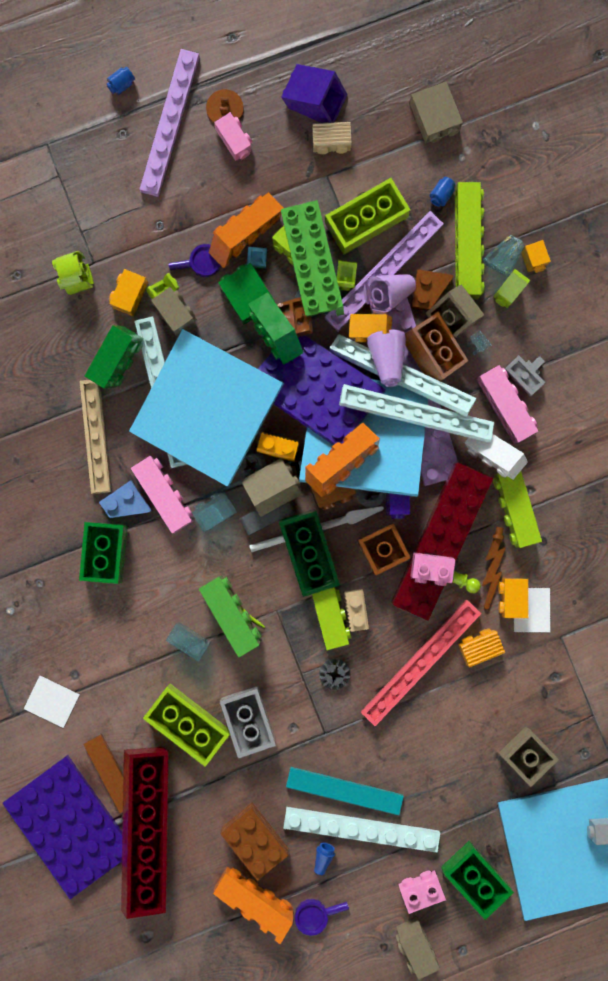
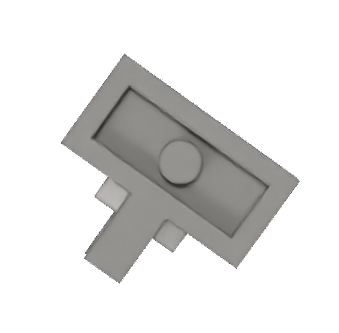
[505,355,545,396]

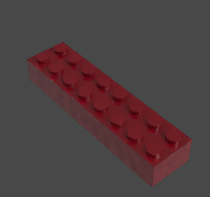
[391,462,493,621]
[121,747,168,919]

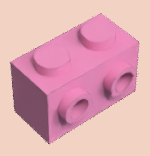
[410,553,455,586]
[398,870,446,914]

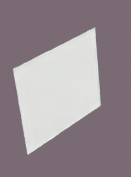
[514,588,550,632]
[24,676,80,728]

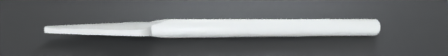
[250,506,384,552]

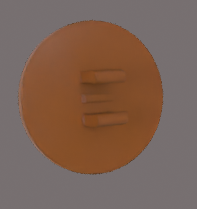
[206,89,244,124]

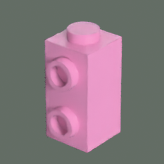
[214,112,252,161]

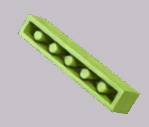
[455,182,484,299]

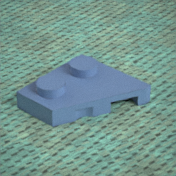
[99,481,152,518]

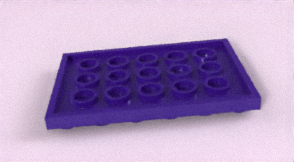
[258,335,386,445]
[2,755,122,899]

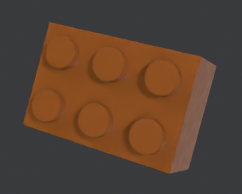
[405,312,468,381]
[220,802,289,881]

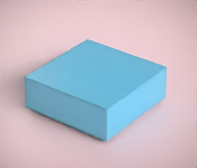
[247,247,267,269]

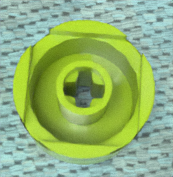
[52,250,94,295]

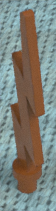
[482,527,506,609]

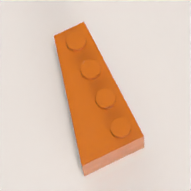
[208,192,284,268]
[305,423,380,497]
[213,867,293,944]

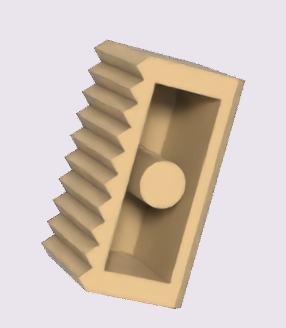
[312,122,351,154]
[343,589,369,632]

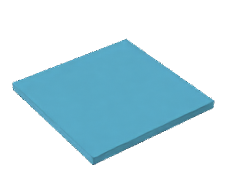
[129,329,284,487]
[299,379,428,497]
[497,778,608,921]

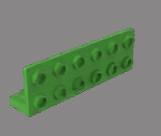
[281,200,344,317]

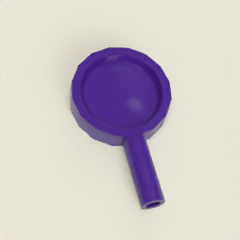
[168,244,221,277]
[295,899,349,936]

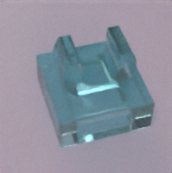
[466,331,491,355]

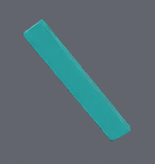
[286,767,404,815]

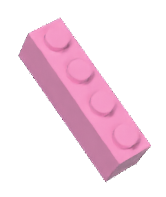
[476,365,538,444]
[131,456,194,534]

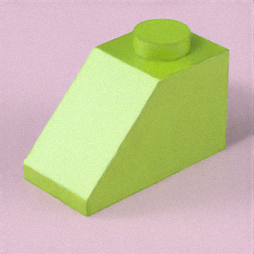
[493,269,530,308]

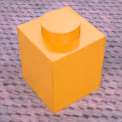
[521,240,551,273]

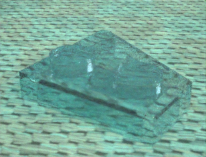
[483,235,524,277]

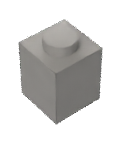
[587,818,608,845]

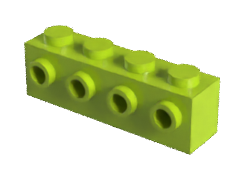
[493,471,542,548]

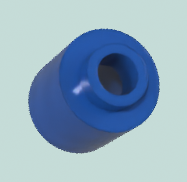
[106,67,135,95]
[429,177,456,207]

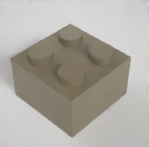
[426,285,484,339]
[151,287,197,338]
[499,727,559,787]
[395,916,440,980]

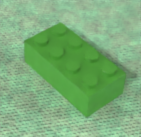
[199,576,262,658]

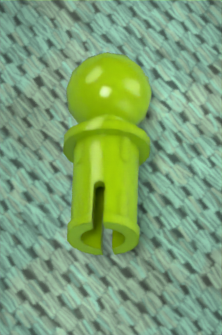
[452,570,481,593]

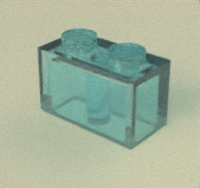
[192,492,238,533]
[166,622,211,662]

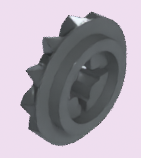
[237,450,266,479]
[356,489,386,507]
[319,659,350,690]

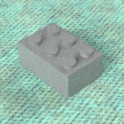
[220,686,276,759]

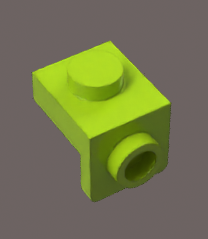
[337,260,357,291]
[146,273,179,299]

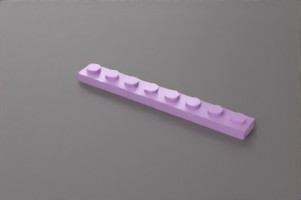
[140,49,200,197]
[325,211,444,332]

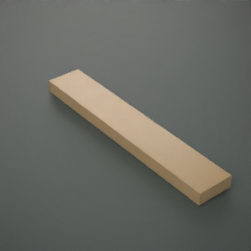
[80,380,111,494]

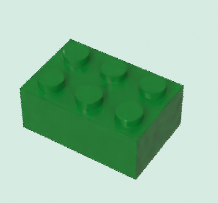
[248,293,303,365]
[84,325,144,389]
[79,522,128,584]
[441,841,514,920]

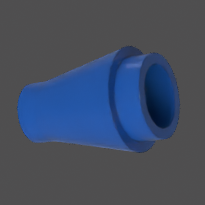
[314,843,335,875]

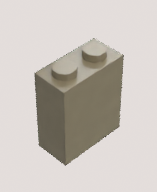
[409,81,463,144]
[241,459,301,517]

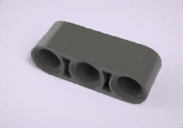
[240,500,298,536]

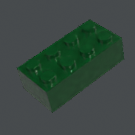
[278,509,340,597]

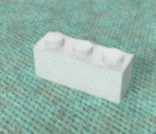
[465,434,528,479]

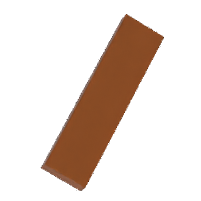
[83,734,123,813]

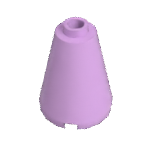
[364,274,416,314]
[367,330,406,387]

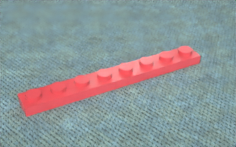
[361,600,482,726]

